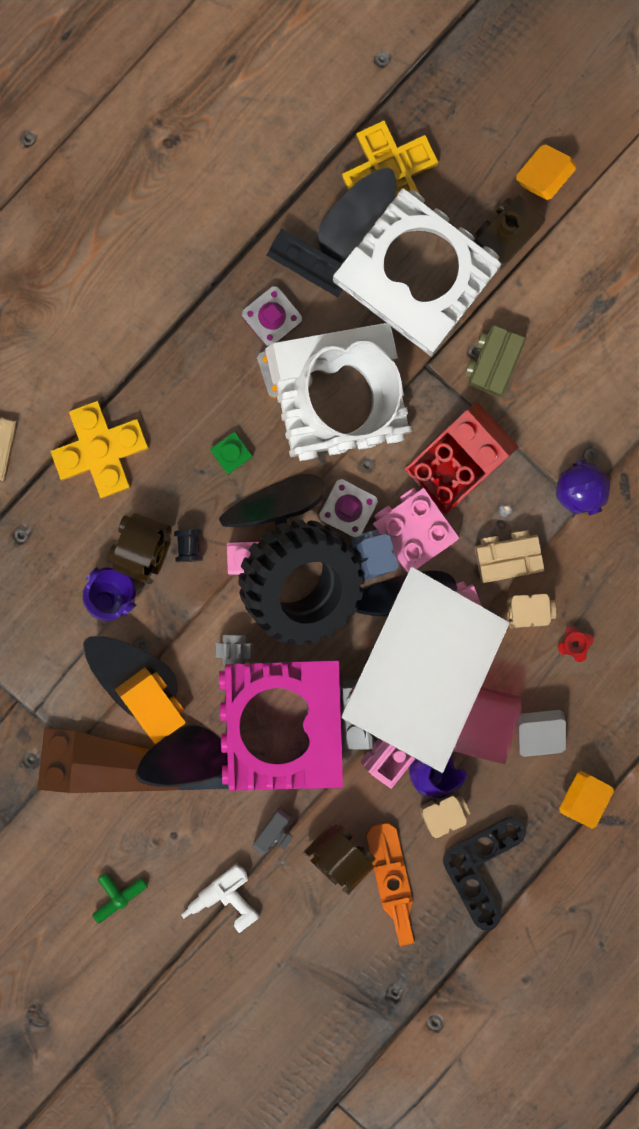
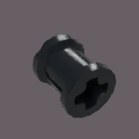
[174,529,203,562]

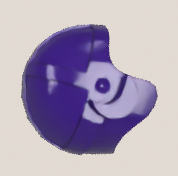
[556,459,610,516]
[82,567,137,621]
[409,756,467,799]

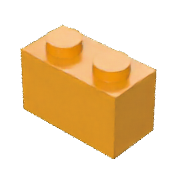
[115,668,186,744]

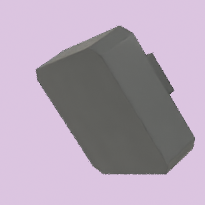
[252,807,293,855]

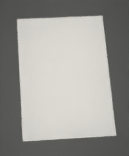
[341,567,510,773]

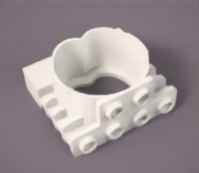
[333,188,501,357]
[265,323,412,461]

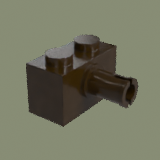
[475,194,546,270]

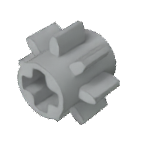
[215,635,253,666]

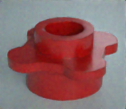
[558,626,594,662]

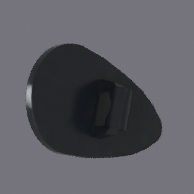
[318,167,397,264]
[219,474,326,527]
[356,570,458,617]
[83,636,177,717]
[135,725,228,787]

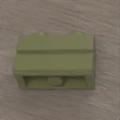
[465,325,527,399]

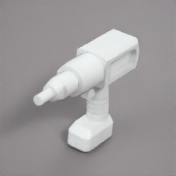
[181,863,260,933]

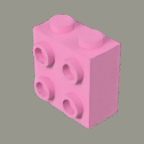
[372,488,460,574]

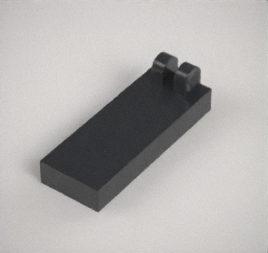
[266,229,343,297]

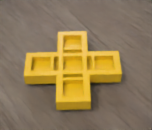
[342,121,438,204]
[50,401,149,499]

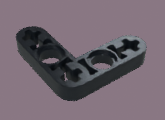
[443,817,526,931]

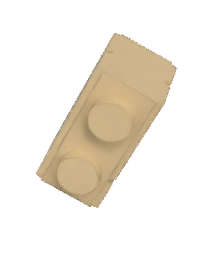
[474,530,544,584]
[506,594,556,629]
[419,793,470,838]

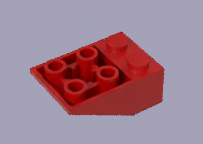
[404,402,519,515]

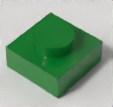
[210,432,253,475]

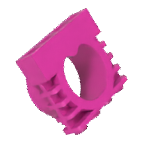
[219,661,343,791]

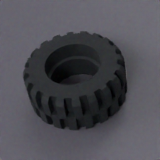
[238,519,365,646]

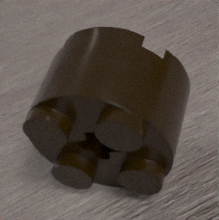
[107,513,172,584]
[303,824,376,895]

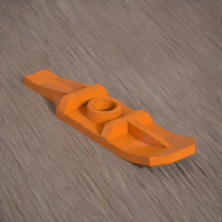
[366,822,414,946]

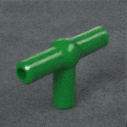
[92,873,148,924]

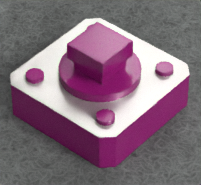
[242,286,302,347]
[319,479,378,538]

